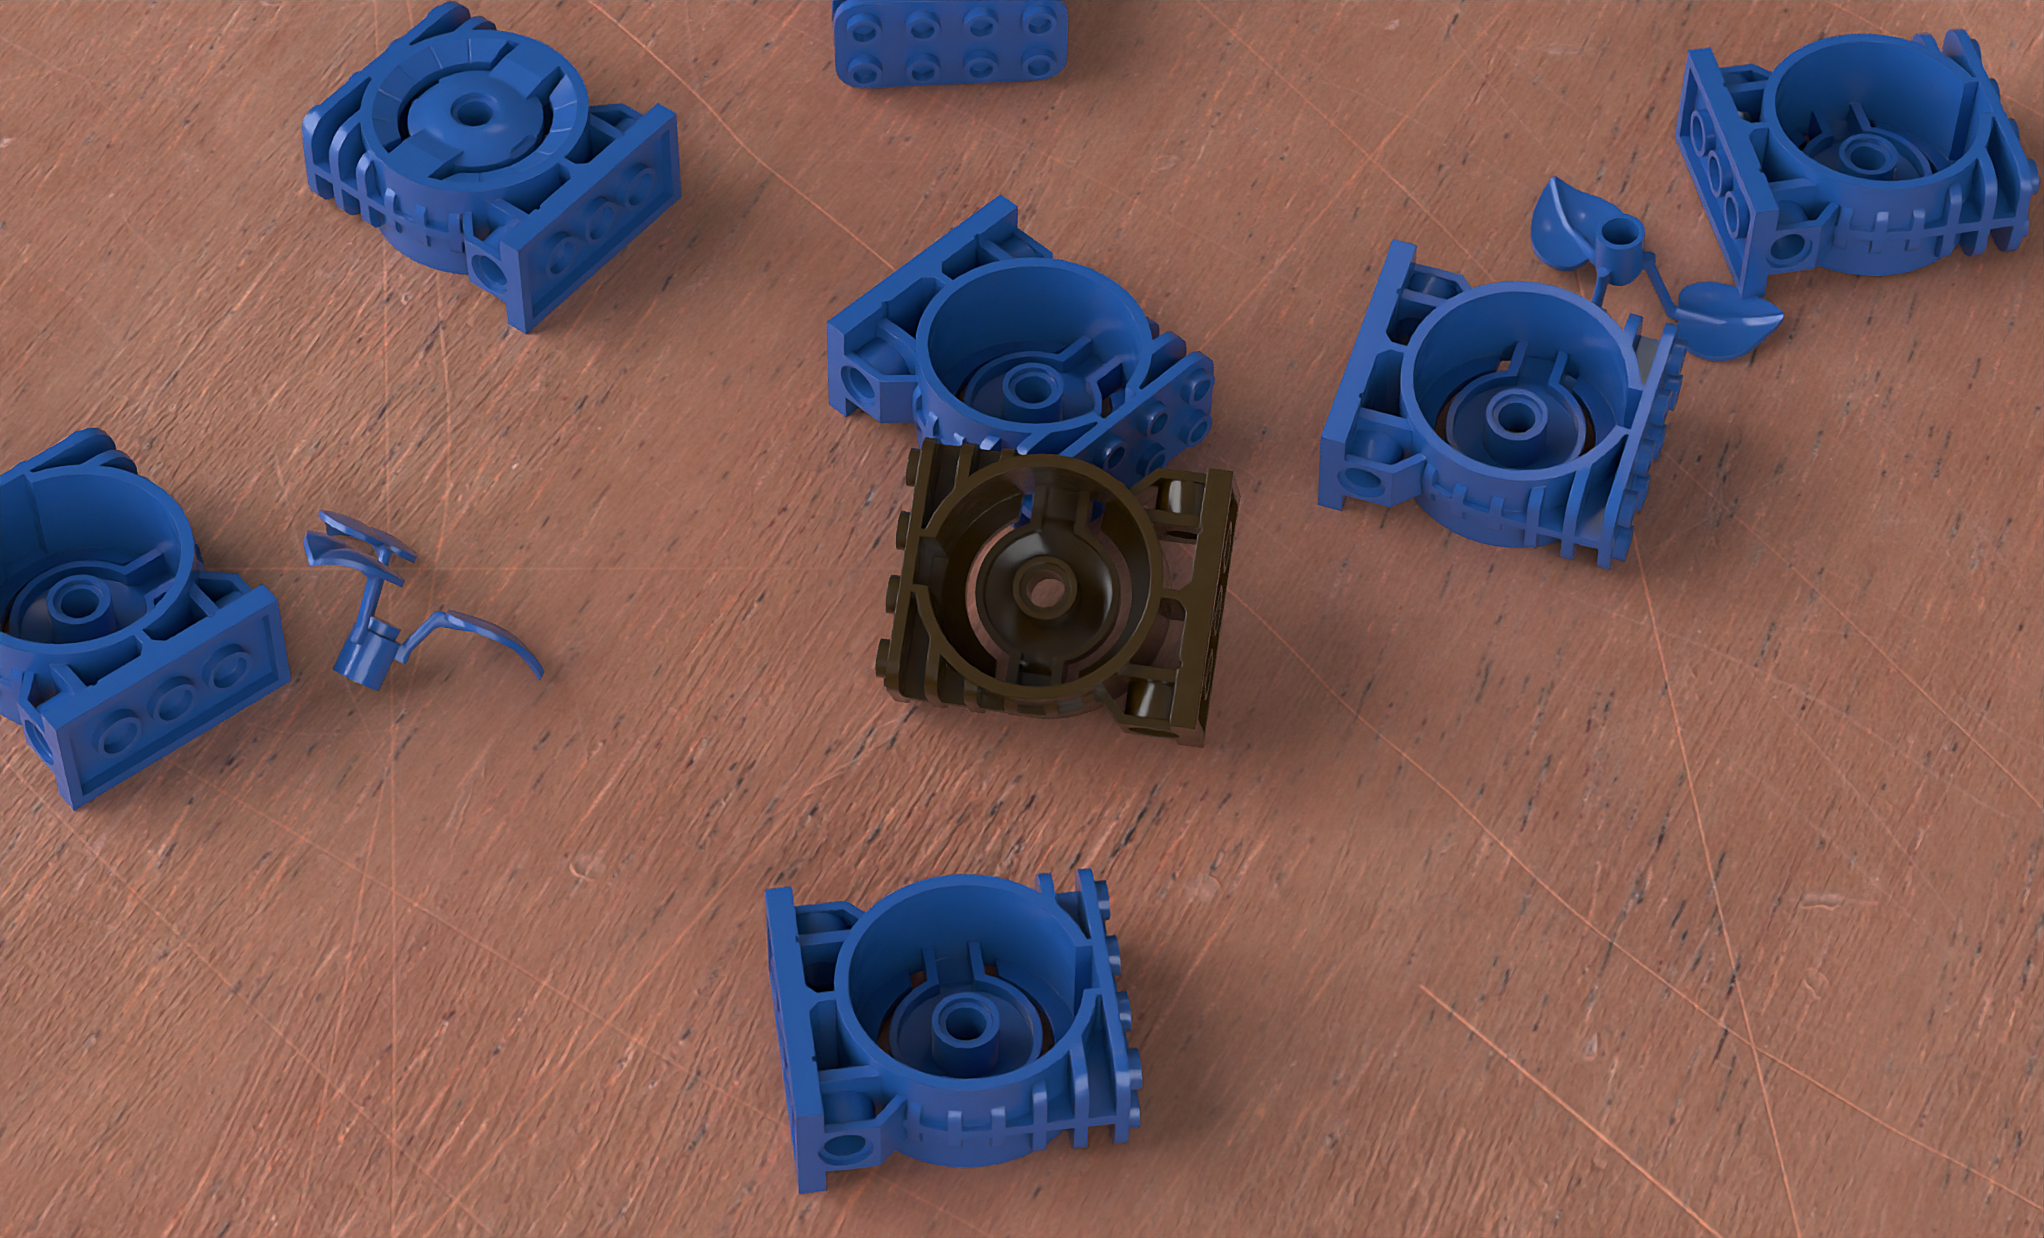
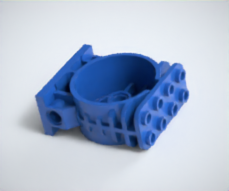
[302,0,681,334]
[831,0,1068,88]
[1675,28,2039,299]
[827,194,1215,529]
[1318,239,1688,570]
[0,428,291,811]
[764,868,1142,1194]

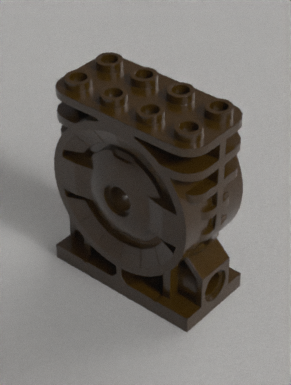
[875,437,1241,748]

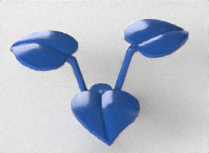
[1531,176,1784,394]
[303,510,544,691]

